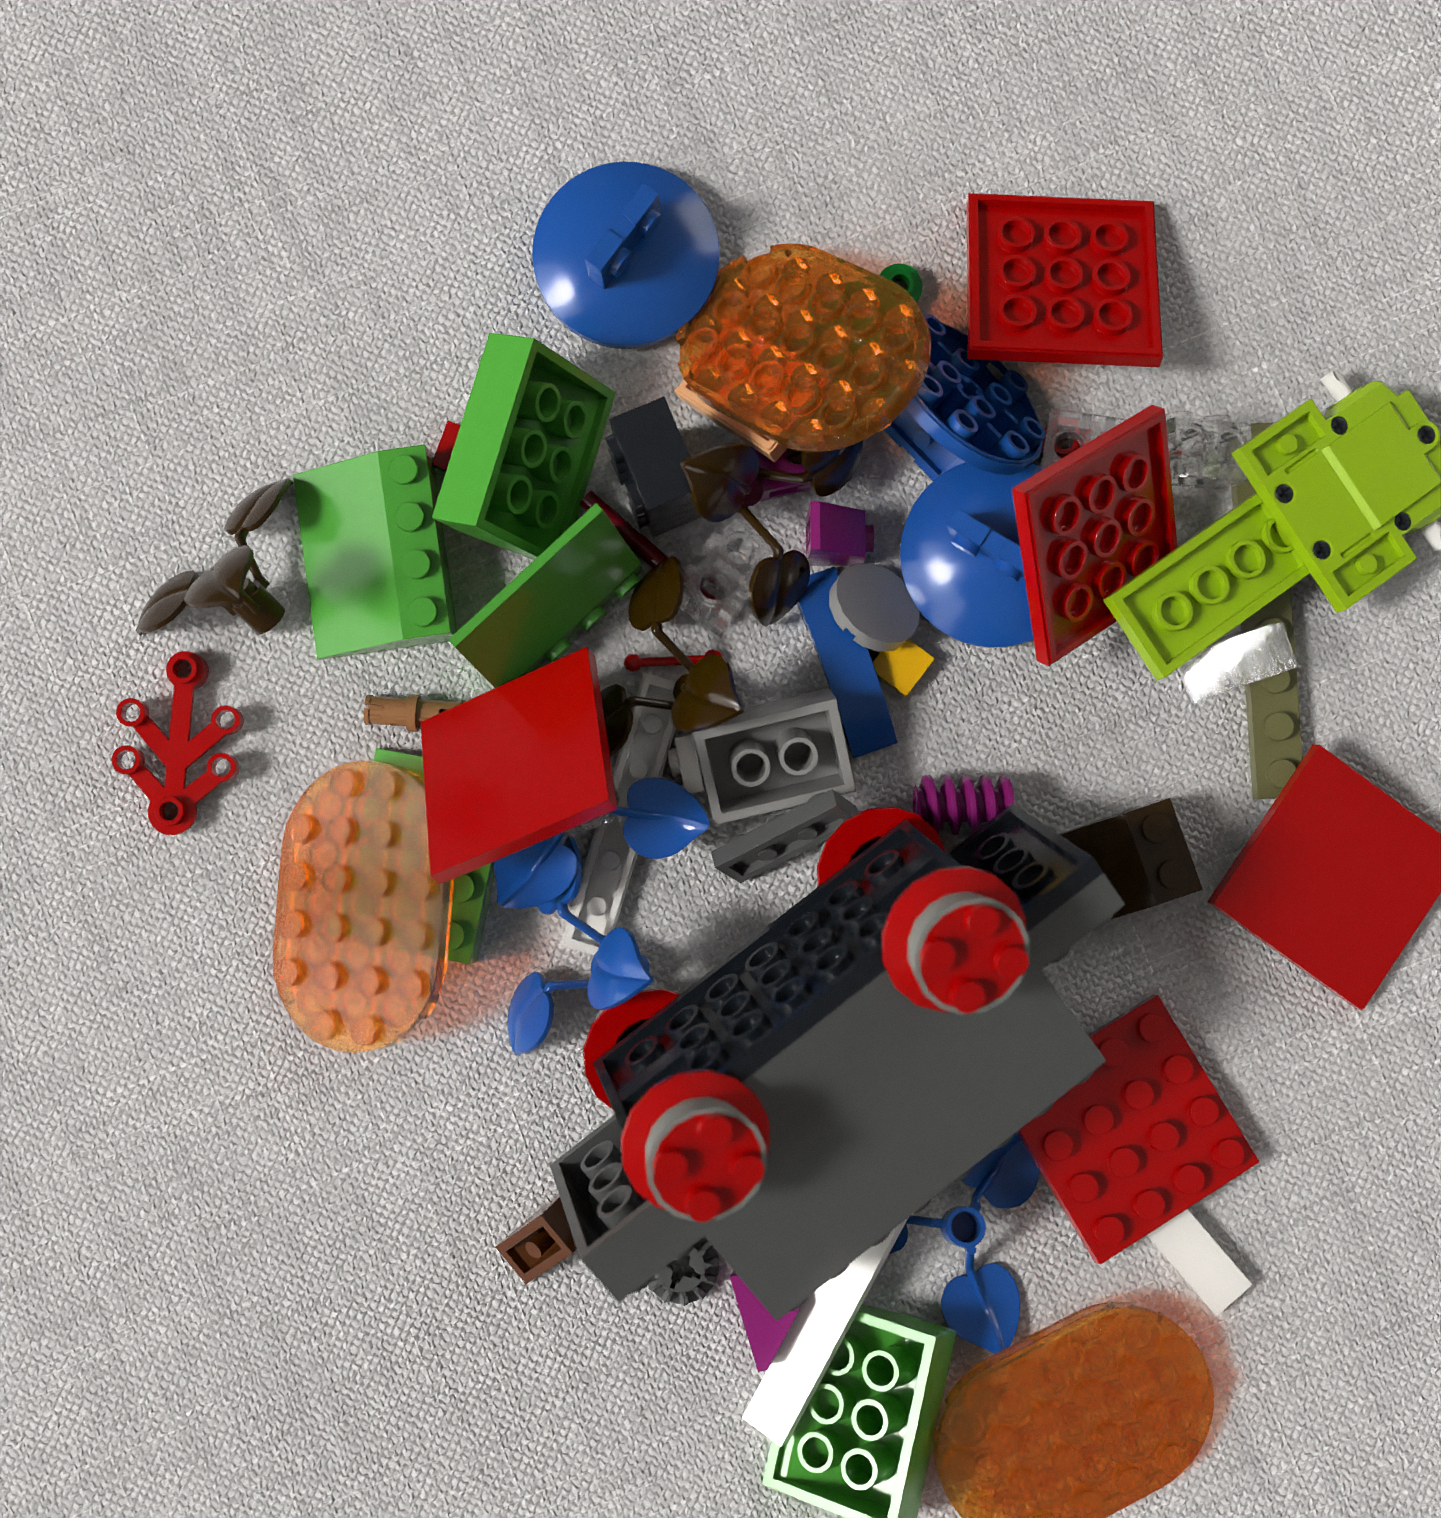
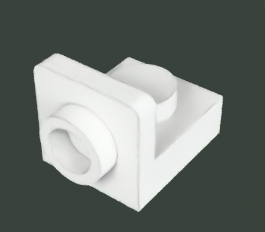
[667,734,705,800]

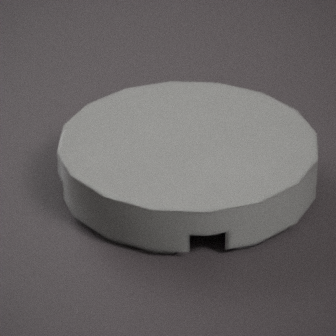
[829,563,920,652]

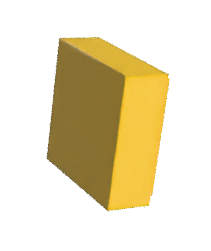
[873,639,935,697]

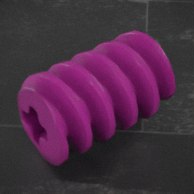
[913,775,1015,835]

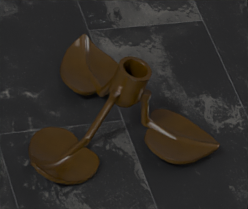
[680,416,863,627]
[136,478,293,636]
[601,555,744,757]

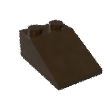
[1059,798,1203,919]

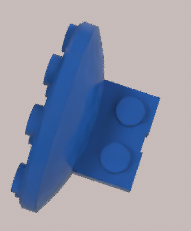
[532,161,720,349]
[875,314,1046,481]
[900,462,1043,648]

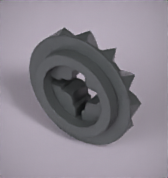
[648,1236,719,1306]

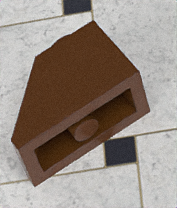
[495,1193,577,1284]

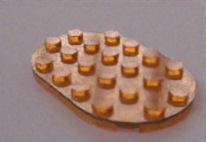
[676,243,931,452]
[273,761,454,1053]
[933,1302,1214,1518]

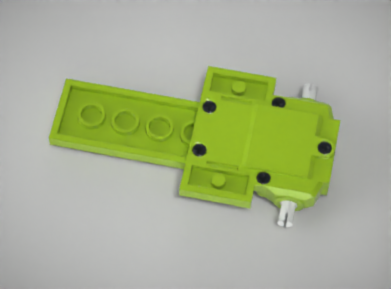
[1103,368,1441,680]

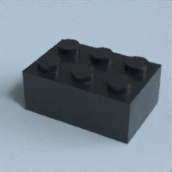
[605,396,701,538]

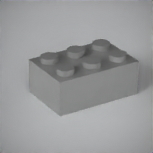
[693,688,856,825]

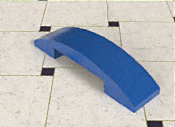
[797,566,898,759]

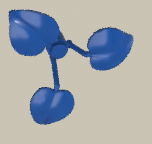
[494,777,710,909]
[507,834,654,1056]
[889,1132,1039,1356]

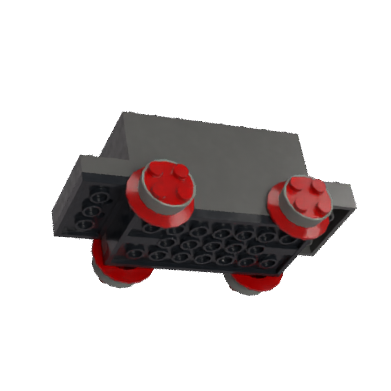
[550,803,1125,1321]

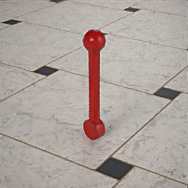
[624,649,722,672]

